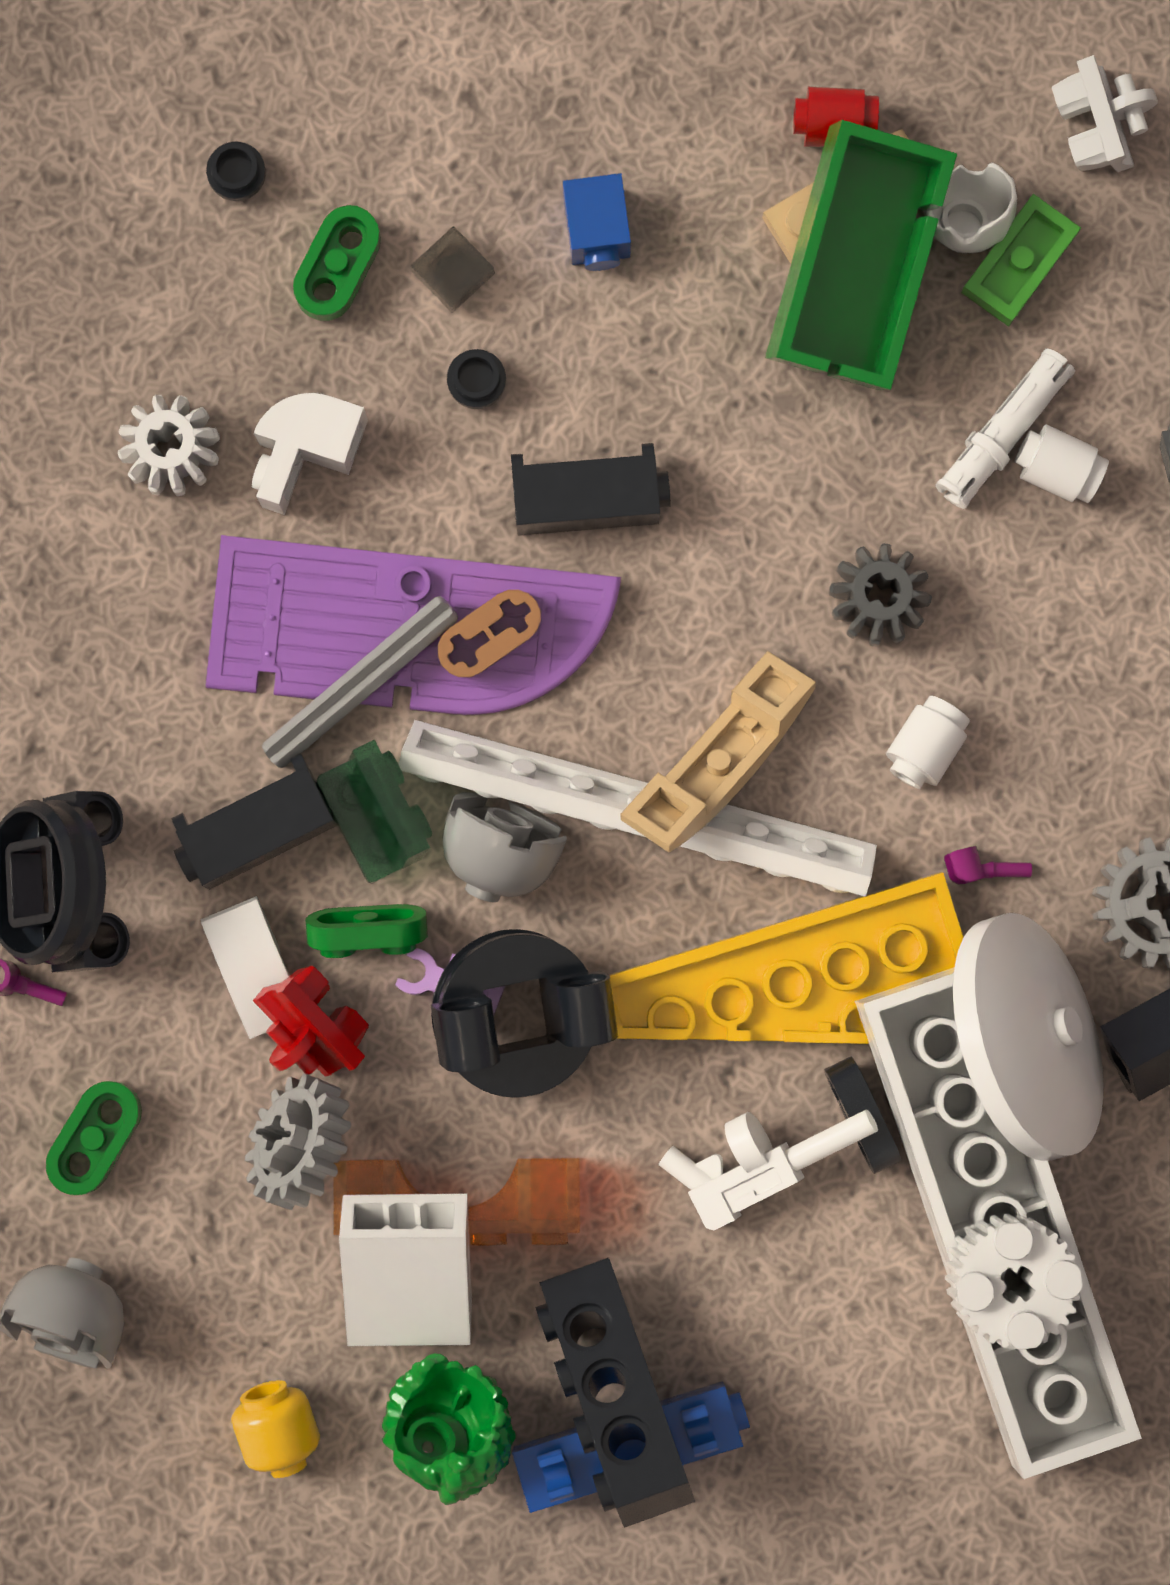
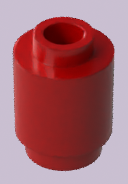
[793,86,879,147]

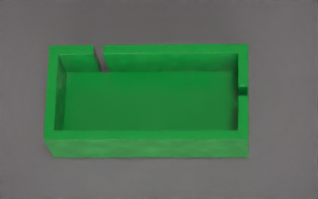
[765,120,957,390]

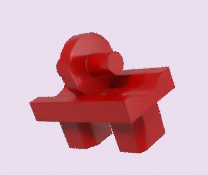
[253,966,369,1077]

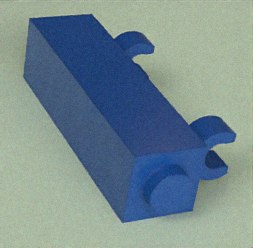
[512,1381,750,1513]

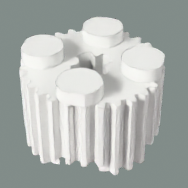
[945,1214,1083,1350]

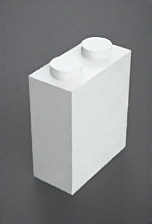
[339,1194,472,1346]

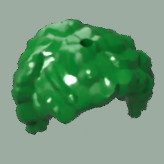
[382,1353,516,1505]

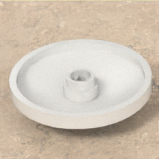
[953,913,1104,1161]

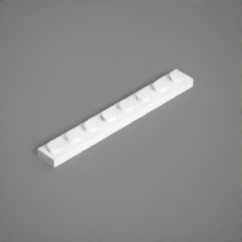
[398,720,877,897]

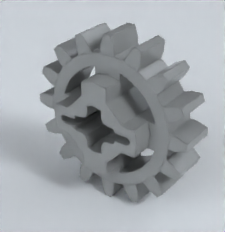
[1092,838,1170,969]
[245,1074,351,1210]

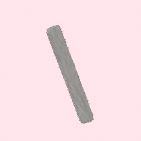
[262,596,458,768]

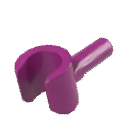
[944,846,1032,885]
[0,959,67,1006]

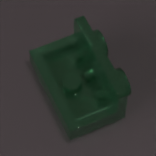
[316,739,432,884]

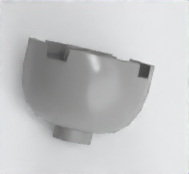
[442,792,567,902]
[0,1258,124,1369]

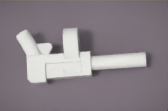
[659,1109,878,1231]

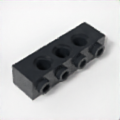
[535,1257,695,1528]

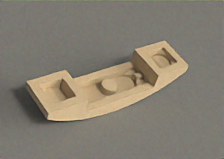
[620,651,816,852]

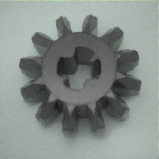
[829,543,932,647]

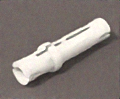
[936,349,1075,509]

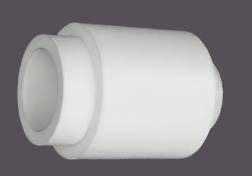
[1015,424,1109,503]
[886,696,970,789]

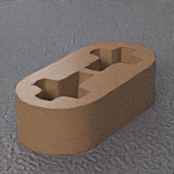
[438,589,541,677]

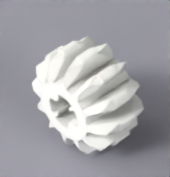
[118,395,220,496]

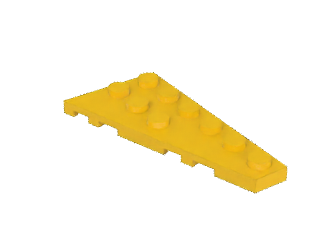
[609,872,963,1044]

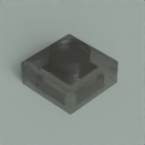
[410,226,495,313]

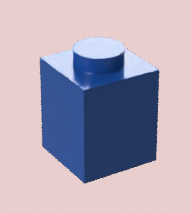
[563,173,631,271]

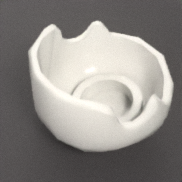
[924,163,1017,253]

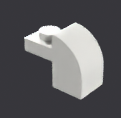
[252,393,368,515]

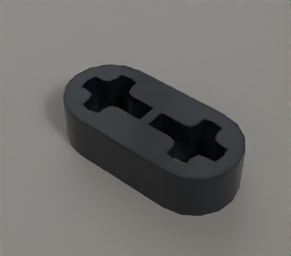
[824,1057,901,1174]

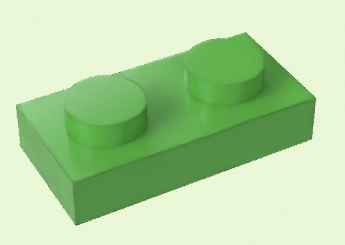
[961,194,1081,327]

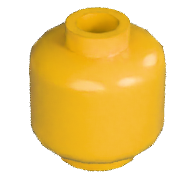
[231,1380,320,1478]

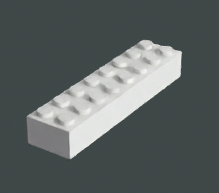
[855,967,1142,1479]

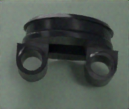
[0,791,130,973]
[431,929,618,1098]

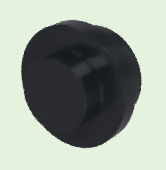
[206,141,266,201]
[447,349,506,409]

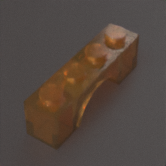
[333,1157,580,1246]

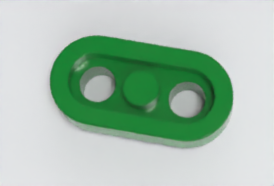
[293,205,381,321]
[305,904,428,958]
[46,1081,142,1195]

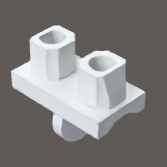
[1052,55,1158,172]

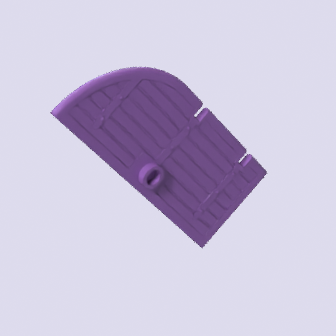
[206,535,621,715]

